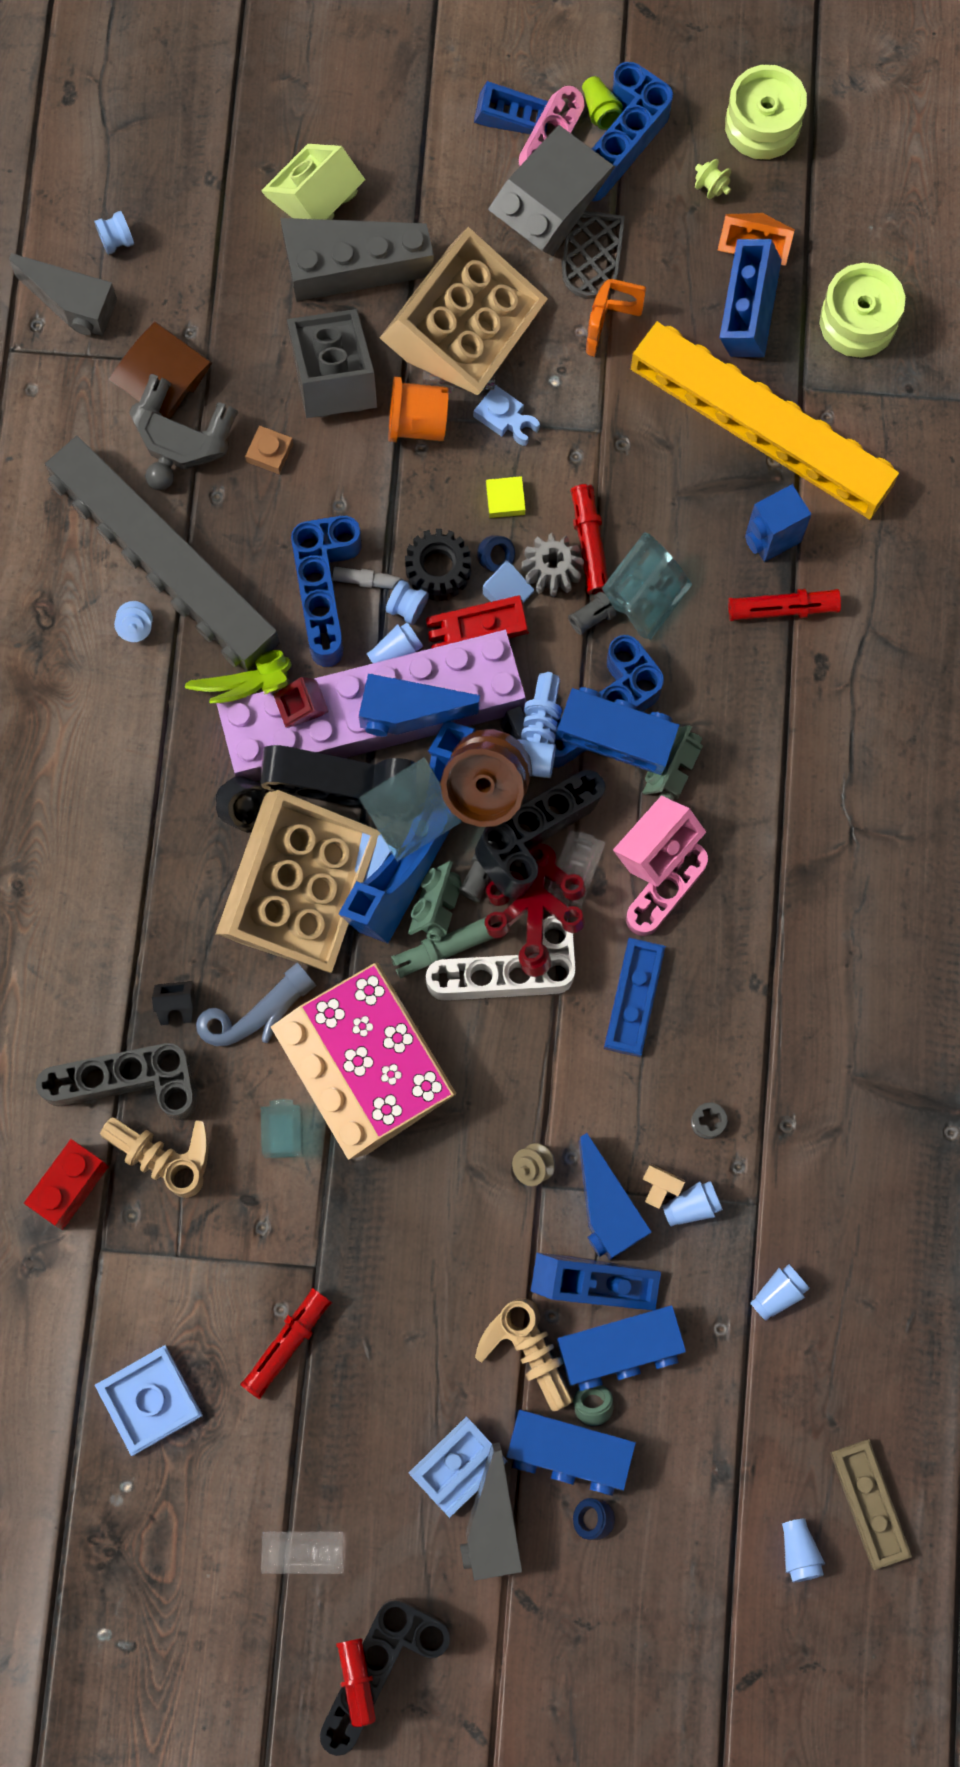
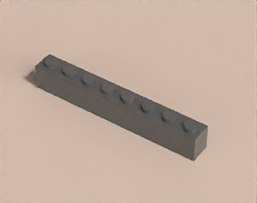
[45,435,280,671]

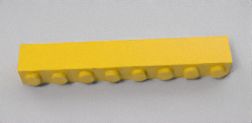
[630,321,899,520]

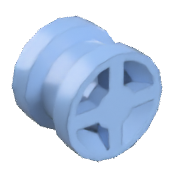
[94,211,134,255]
[386,580,429,625]

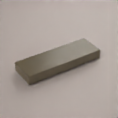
[830,1439,912,1570]

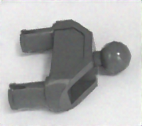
[129,374,239,491]

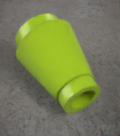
[582,76,623,130]

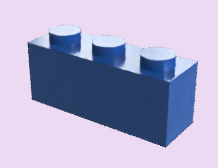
[719,239,782,357]
[555,687,679,775]
[556,1305,686,1391]
[506,1410,636,1496]

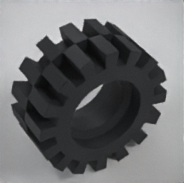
[405,529,471,601]

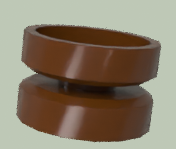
[440,729,532,827]

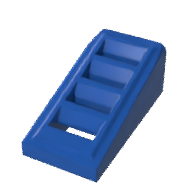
[474,81,548,134]

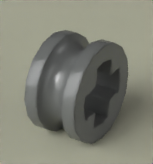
[691,1102,728,1139]

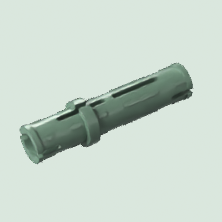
[391,917,501,979]

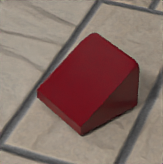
[273,677,329,728]

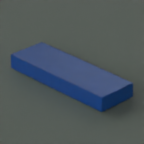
[604,938,666,1058]

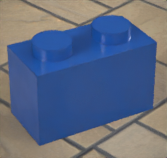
[745,484,812,562]

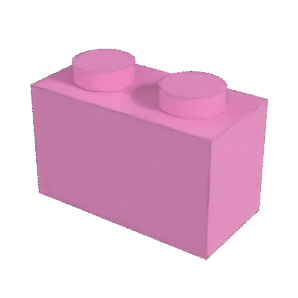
[613,795,706,887]

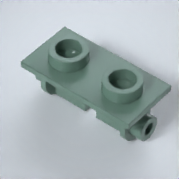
[642,725,703,801]
[408,861,462,942]

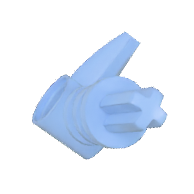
[517,672,562,778]

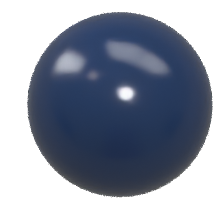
[477,535,515,572]
[573,1498,615,1540]

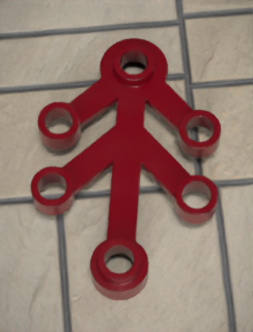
[484,844,586,977]

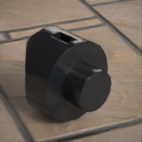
[216,776,269,833]

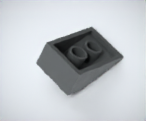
[488,125,615,256]
[287,309,377,418]

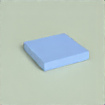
[95,1345,203,1456]

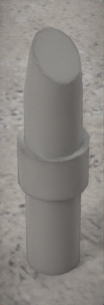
[333,566,404,589]

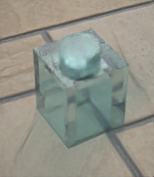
[261,1099,304,1158]

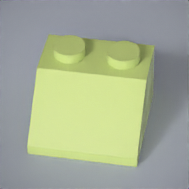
[261,144,365,220]

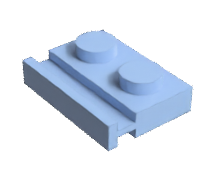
[408,1416,507,1518]

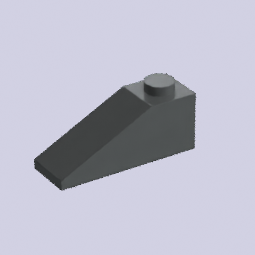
[9,253,117,336]
[460,1442,522,1581]

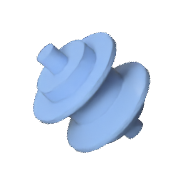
[114,601,153,642]

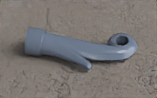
[196,962,317,1046]

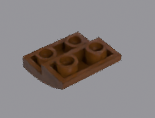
[109,322,212,419]

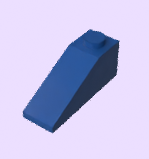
[358,673,480,737]
[579,1133,651,1261]
[531,1252,661,1311]

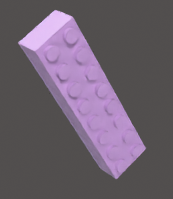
[217,630,526,781]

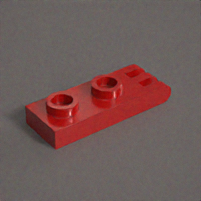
[425,595,529,649]

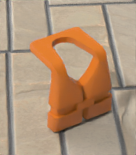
[586,279,646,357]

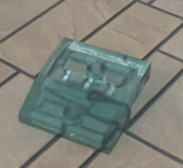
[602,532,692,640]
[358,758,462,862]

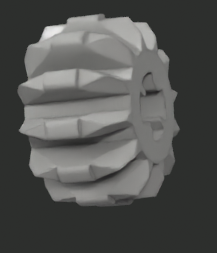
[521,532,584,597]

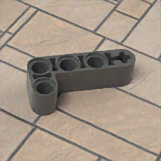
[36,1043,197,1120]

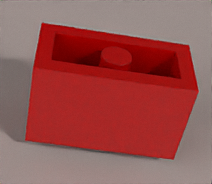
[23,1139,109,1230]

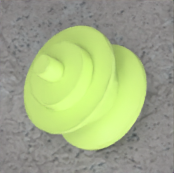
[695,159,731,199]

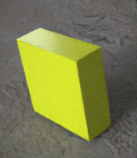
[486,476,526,518]

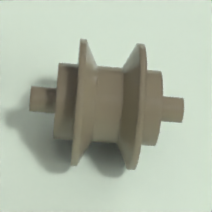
[512,1143,556,1186]

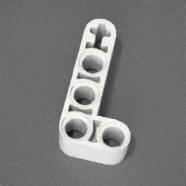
[426,916,575,1001]

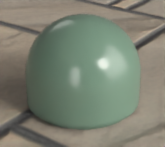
[573,1385,614,1426]

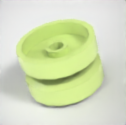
[725,65,807,160]
[819,263,906,358]

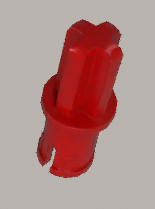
[336,1638,376,1727]

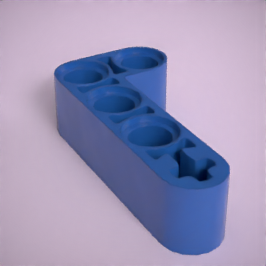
[592,62,673,202]
[291,516,362,667]
[553,635,664,768]

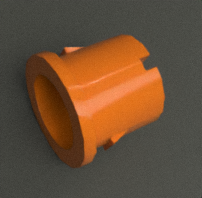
[388,377,448,442]

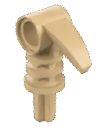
[100,1117,208,1198]
[475,1298,572,1411]

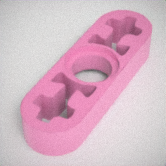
[519,86,584,166]
[626,844,708,936]

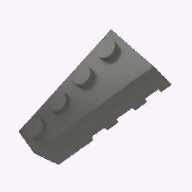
[280,218,434,302]

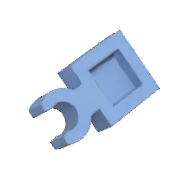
[473,385,540,446]

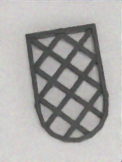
[561,211,625,299]

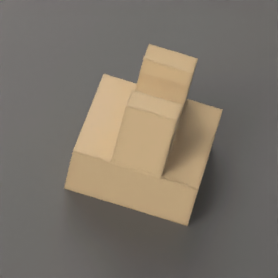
[643,1163,685,1209]

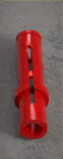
[570,484,611,595]
[728,589,841,621]
[240,1288,332,1400]

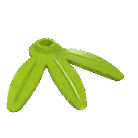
[184,650,292,703]

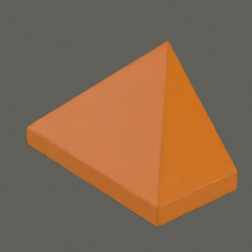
[718,213,795,266]

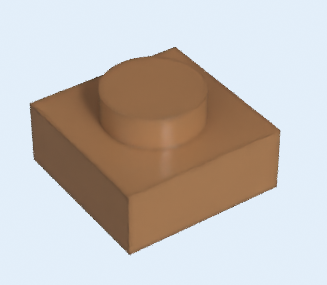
[245,425,293,475]

